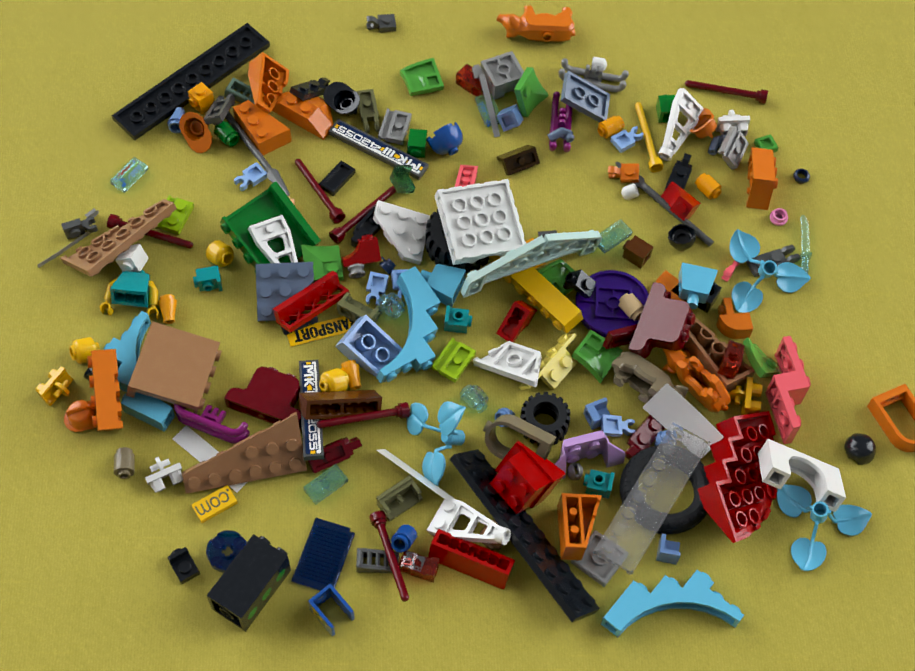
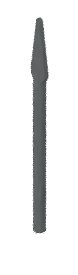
[225,111,290,196]
[615,162,714,247]

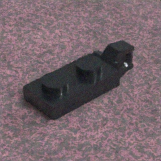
[290,77,330,101]
[664,153,693,191]
[351,205,381,248]

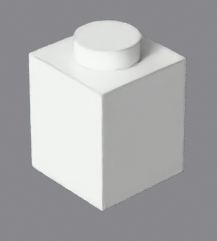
[115,244,149,273]

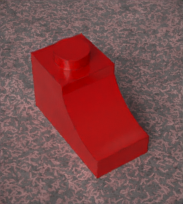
[661,182,701,221]
[342,234,381,267]
[496,300,537,343]

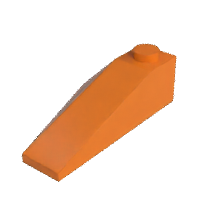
[248,52,289,114]

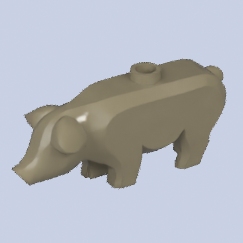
[611,352,689,403]

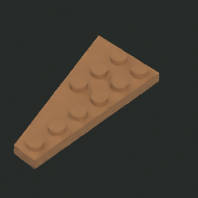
[60,199,177,277]
[182,412,307,494]

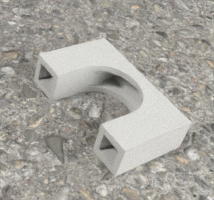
[758,439,846,512]

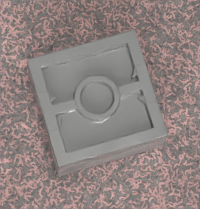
[480,51,524,100]

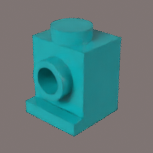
[193,265,223,291]
[444,305,472,334]
[583,469,615,499]

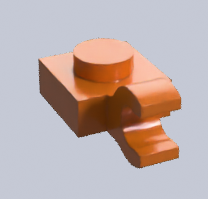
[608,163,640,183]

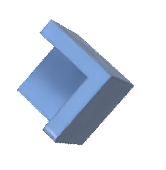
[497,104,523,132]
[583,397,610,430]
[656,533,681,564]

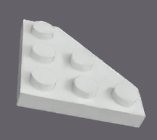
[373,200,430,265]

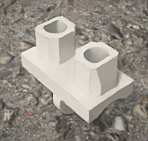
[716,110,750,136]
[145,456,183,493]

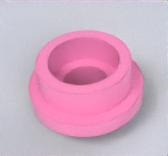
[770,208,788,226]

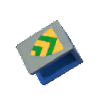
[308,583,355,637]

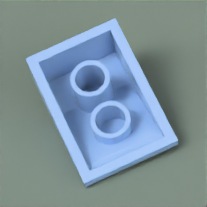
[335,315,402,382]

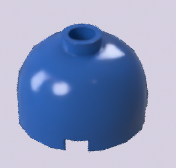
[426,122,463,156]

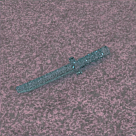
[800,215,812,274]

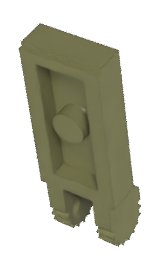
[356,89,380,133]

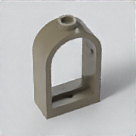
[483,414,556,460]

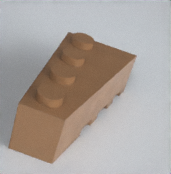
[683,318,755,392]

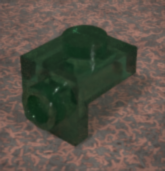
[389,165,416,193]

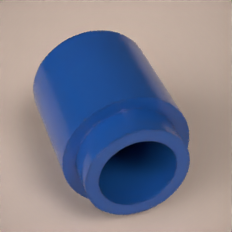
[391,524,417,552]

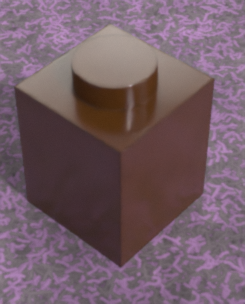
[623,235,653,269]

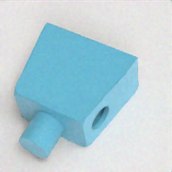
[679,262,718,309]
[420,264,466,308]

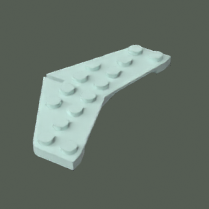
[460,230,602,298]

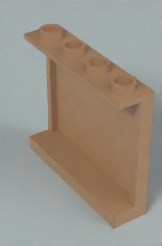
[126,321,222,414]

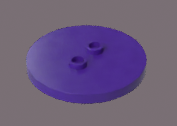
[575,270,649,337]

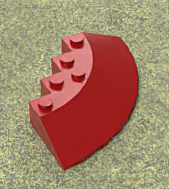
[697,411,778,543]

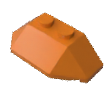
[272,91,333,140]

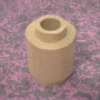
[618,293,644,321]

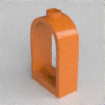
[867,384,915,452]

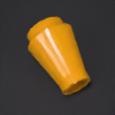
[158,294,177,324]
[341,360,362,390]

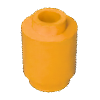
[597,116,625,139]
[695,173,722,199]

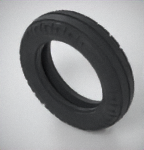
[620,445,709,535]

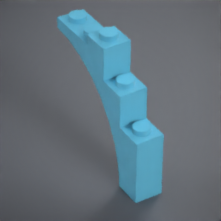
[376,266,441,384]
[104,311,175,432]
[601,570,744,637]

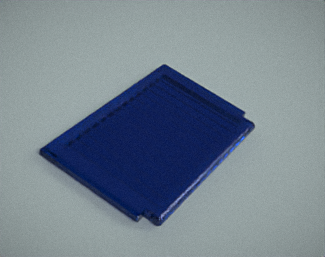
[291,518,355,591]

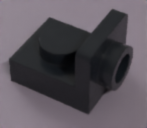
[167,547,200,584]

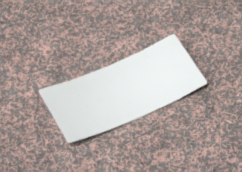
[643,384,723,460]

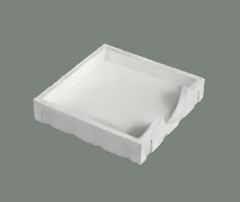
[434,179,526,265]

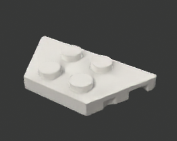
[473,341,542,387]

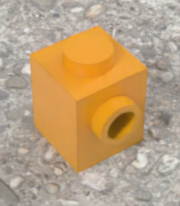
[188,82,214,114]

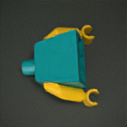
[100,270,160,320]

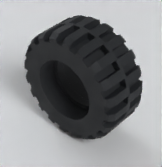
[425,209,489,273]

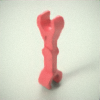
[721,260,740,282]

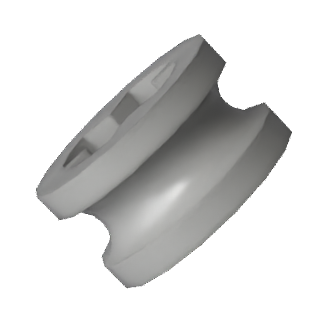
[348,263,366,279]

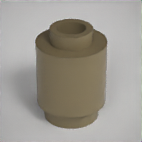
[114,447,135,479]

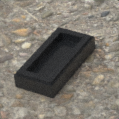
[319,160,356,196]

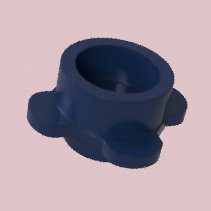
[380,256,396,275]

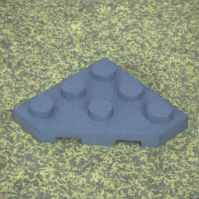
[255,262,314,322]

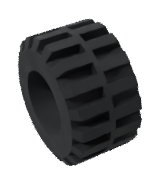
[520,392,571,446]

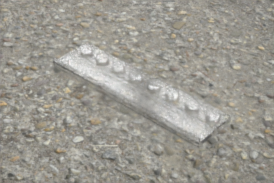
[593,422,711,575]

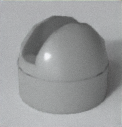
[567,463,583,480]

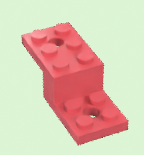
[765,336,811,444]

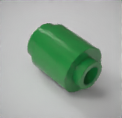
[214,121,240,147]

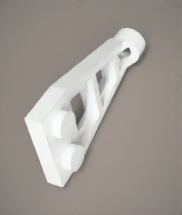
[658,88,704,161]
[248,215,298,263]
[427,499,511,545]

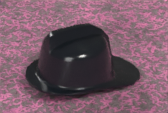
[323,82,360,116]

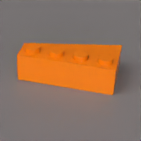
[87,349,123,432]

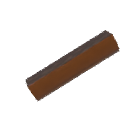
[299,390,382,420]

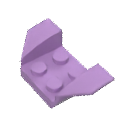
[555,430,625,479]

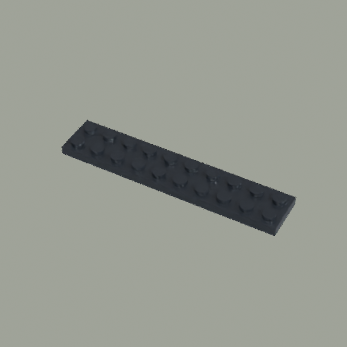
[112,23,270,140]
[450,449,600,623]

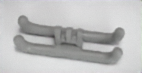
[559,58,629,93]

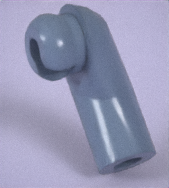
[547,127,575,143]
[708,134,726,155]

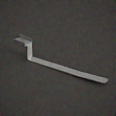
[472,64,500,138]
[37,208,99,268]

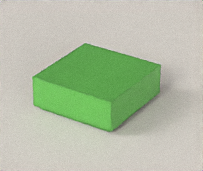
[754,134,779,153]

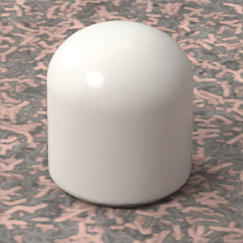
[591,57,607,71]
[621,183,639,200]

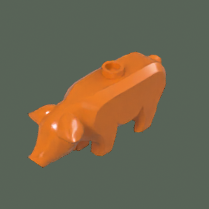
[496,6,576,42]
[662,349,731,413]

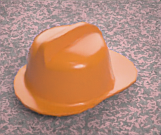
[686,108,717,139]
[179,112,212,153]
[64,400,97,432]

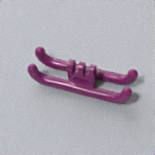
[549,91,573,153]
[174,404,250,444]

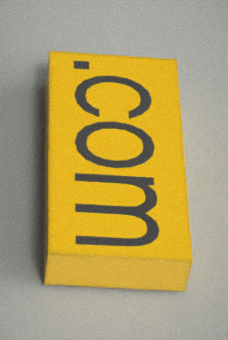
[191,485,238,524]

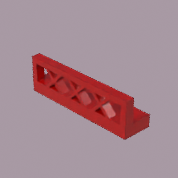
[273,271,350,333]

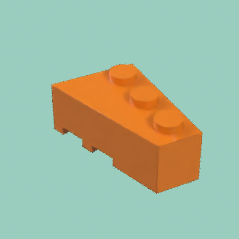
[233,100,292,155]
[746,147,778,210]
[557,493,602,561]

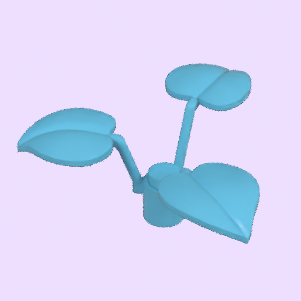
[729,229,811,313]
[407,401,466,486]
[777,484,872,571]

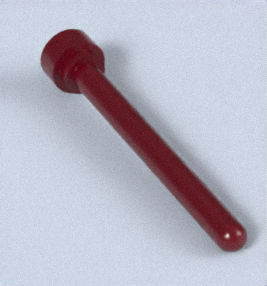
[685,80,768,104]
[295,158,346,224]
[329,186,397,244]
[107,214,193,249]
[316,402,410,428]
[369,510,409,602]

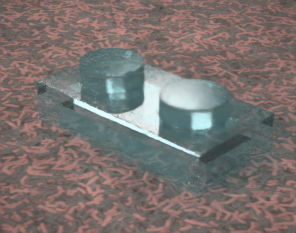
[598,219,633,254]
[303,464,348,505]

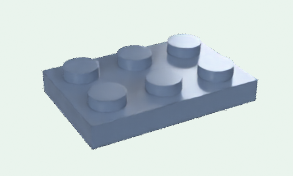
[560,71,610,123]

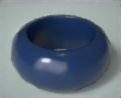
[793,169,810,184]

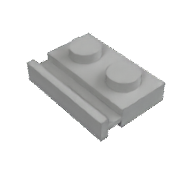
[378,108,412,145]
[718,126,749,170]

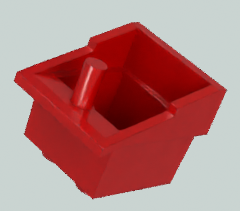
[490,441,566,514]

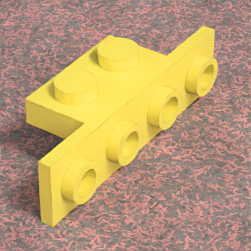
[519,333,578,390]

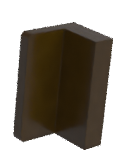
[497,145,540,176]

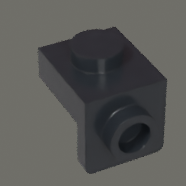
[563,269,596,299]

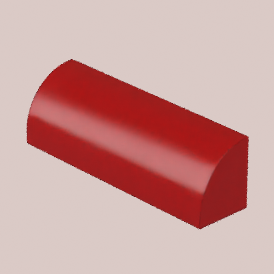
[427,529,515,590]

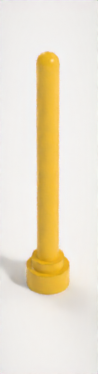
[635,102,664,172]

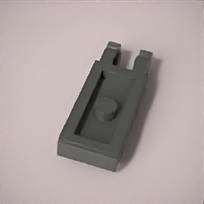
[204,94,235,125]
[746,244,801,277]

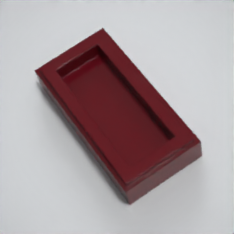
[603,324,638,350]

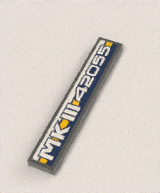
[329,119,429,180]
[299,360,324,461]

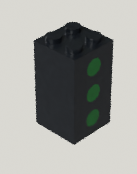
[206,534,291,632]

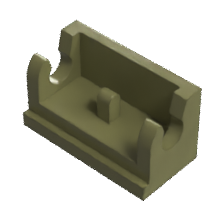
[337,292,381,323]
[376,475,423,522]

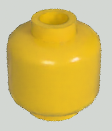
[206,240,234,268]
[69,337,100,364]
[319,368,349,392]

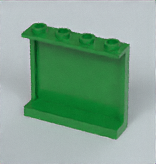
[220,181,321,273]

